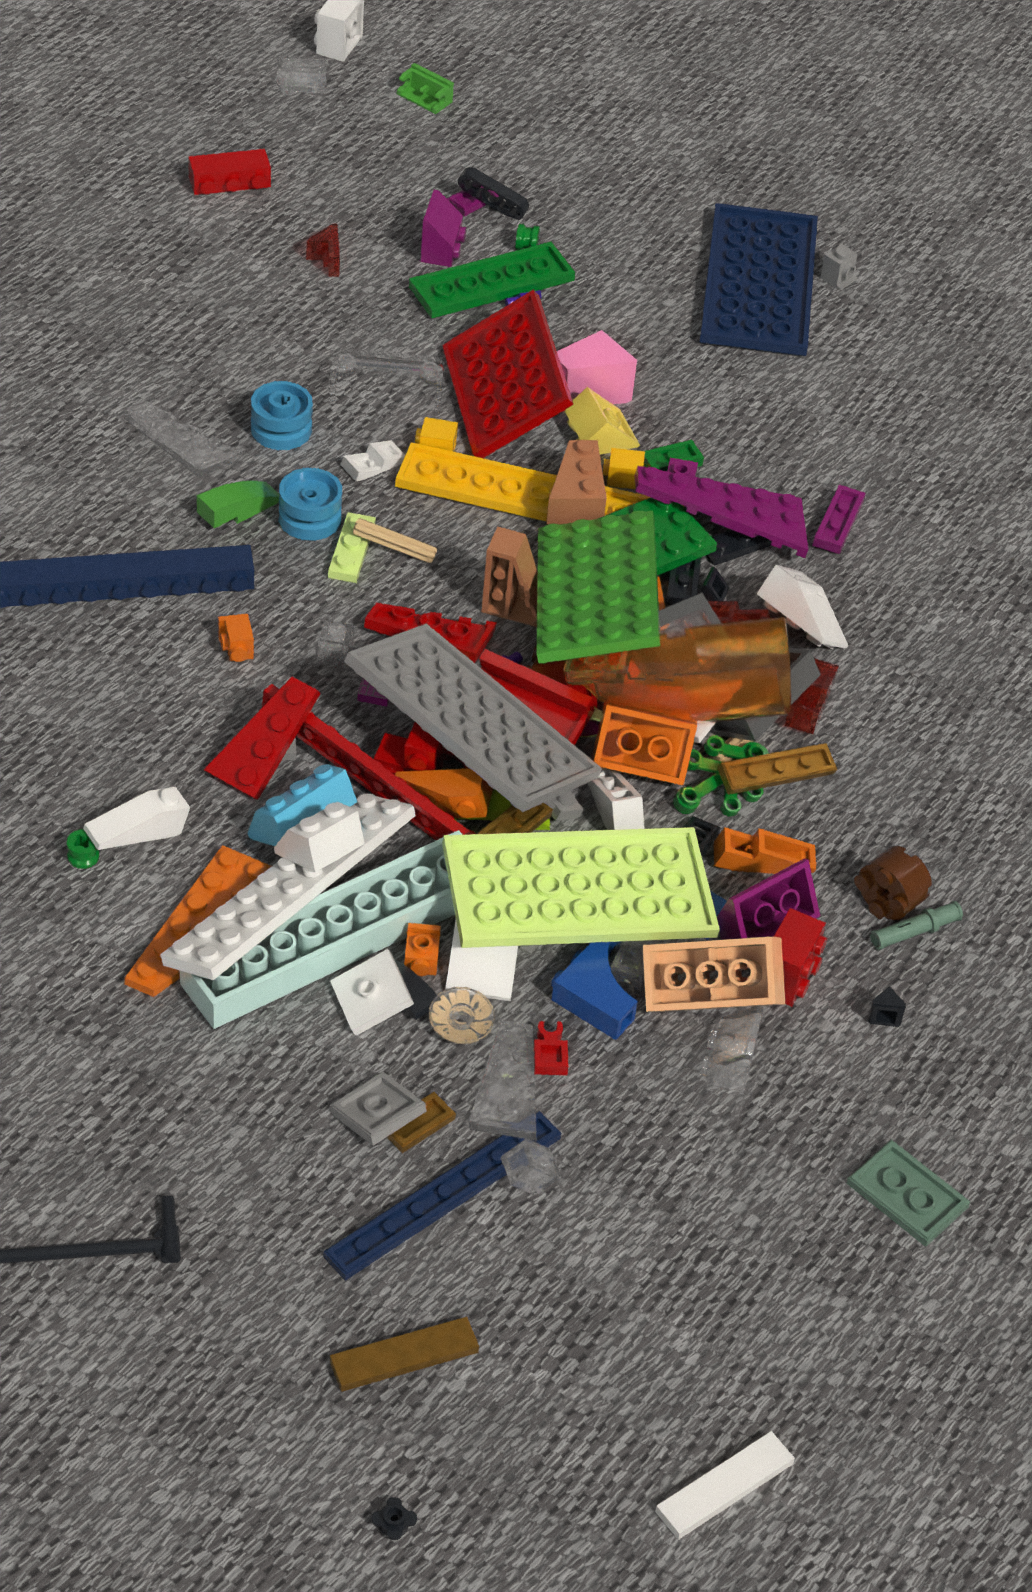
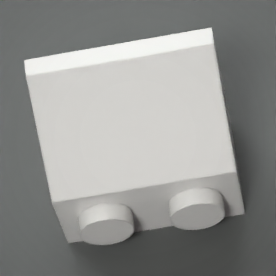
[314,0,364,62]
[274,801,365,873]

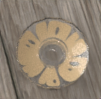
[429,987,495,1044]

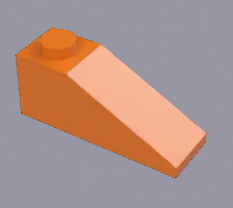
[395,769,493,818]

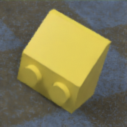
[564,387,640,455]

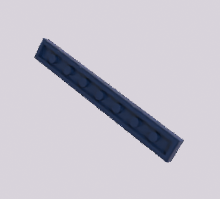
[323,1111,562,1281]

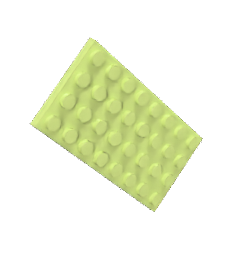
[442,827,720,948]

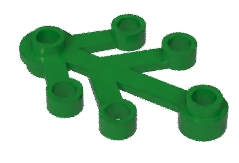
[673,735,769,817]

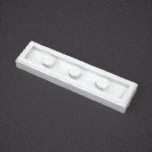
[655,1431,795,1540]

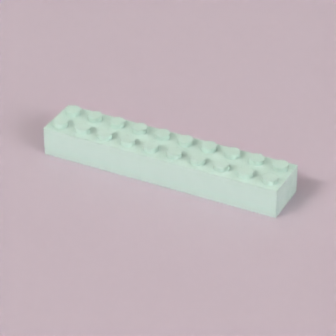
[180,830,462,1029]

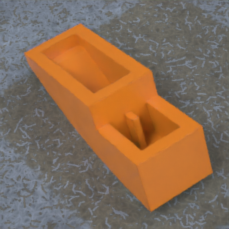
[714,827,816,874]

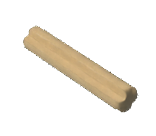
[353,518,437,563]

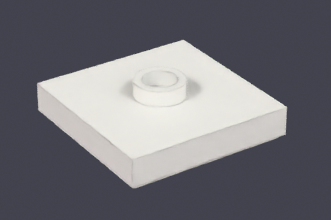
[330,949,414,1035]

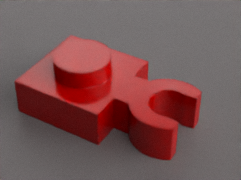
[533,1021,569,1075]

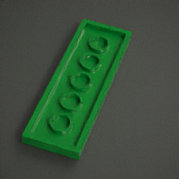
[409,241,575,319]

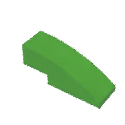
[197,481,279,529]

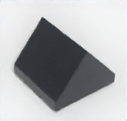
[699,567,730,607]
[868,986,906,1027]

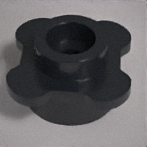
[372,1497,417,1540]

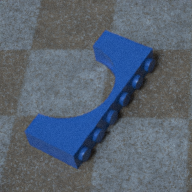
[551,891,727,1040]

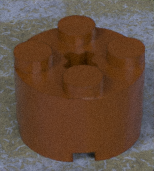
[854,846,932,920]

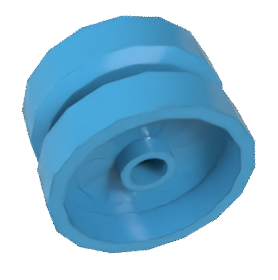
[251,381,313,450]
[279,468,342,541]

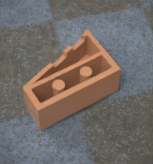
[546,440,607,524]
[481,526,538,627]

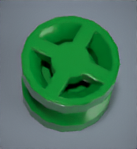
[515,223,540,250]
[66,829,99,869]

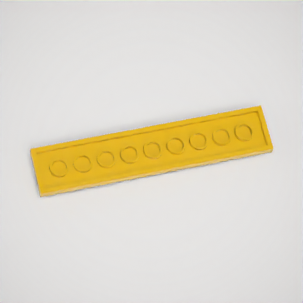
[395,442,685,522]

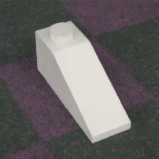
[588,768,644,830]
[83,787,190,850]

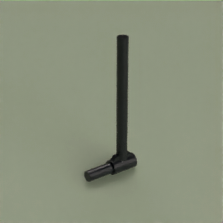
[0,1195,181,1264]

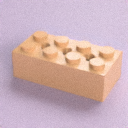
[643,937,785,1012]

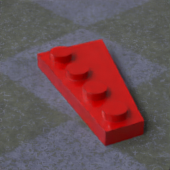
[364,603,497,663]
[204,677,321,800]

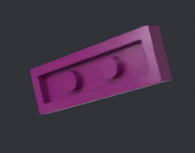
[813,485,866,554]

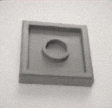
[330,1072,427,1146]

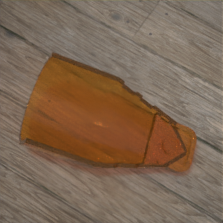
[564,617,791,724]

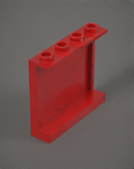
[444,649,595,769]

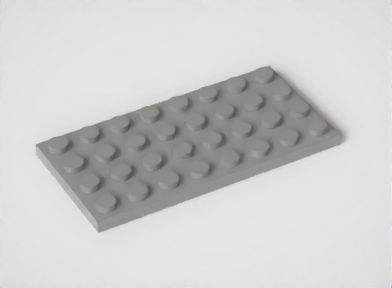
[344,624,602,812]

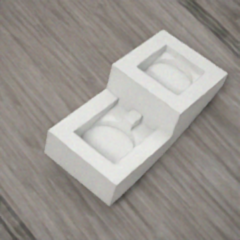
[341,440,405,481]

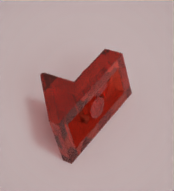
[306,224,340,277]

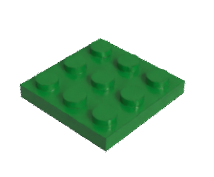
[598,497,717,576]

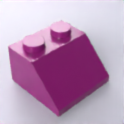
[420,189,466,267]

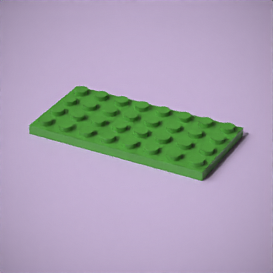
[537,511,661,664]

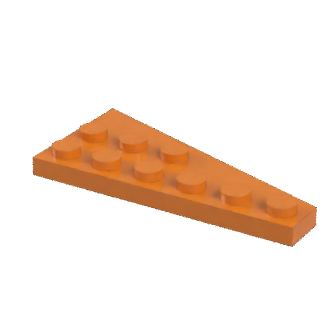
[125,845,272,997]

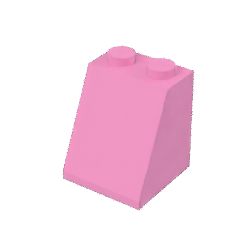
[557,330,637,404]

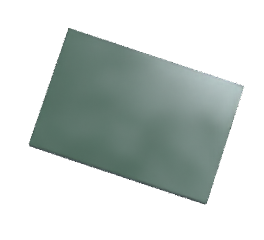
[846,1139,970,1247]

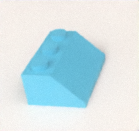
[247,764,358,846]

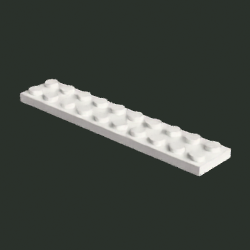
[160,793,416,980]

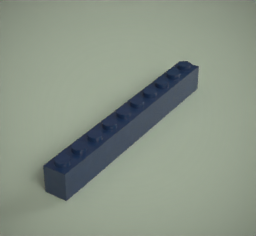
[0,545,254,608]

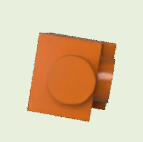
[218,614,254,662]
[404,923,441,976]

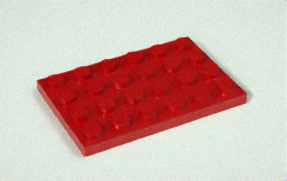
[442,289,574,458]

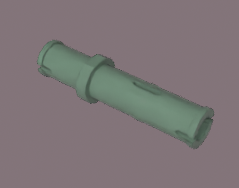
[870,901,963,951]

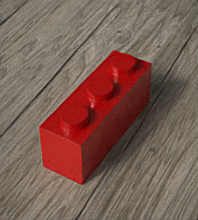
[188,149,271,195]

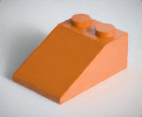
[591,702,697,785]

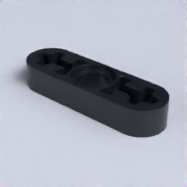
[458,167,529,220]

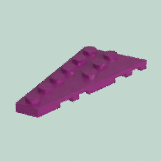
[635,466,809,558]

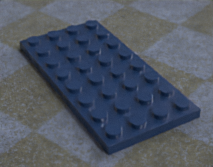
[700,203,818,356]

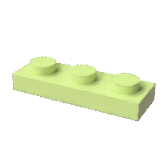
[328,512,376,583]

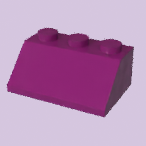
[717,858,820,940]

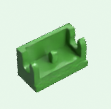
[396,63,454,114]

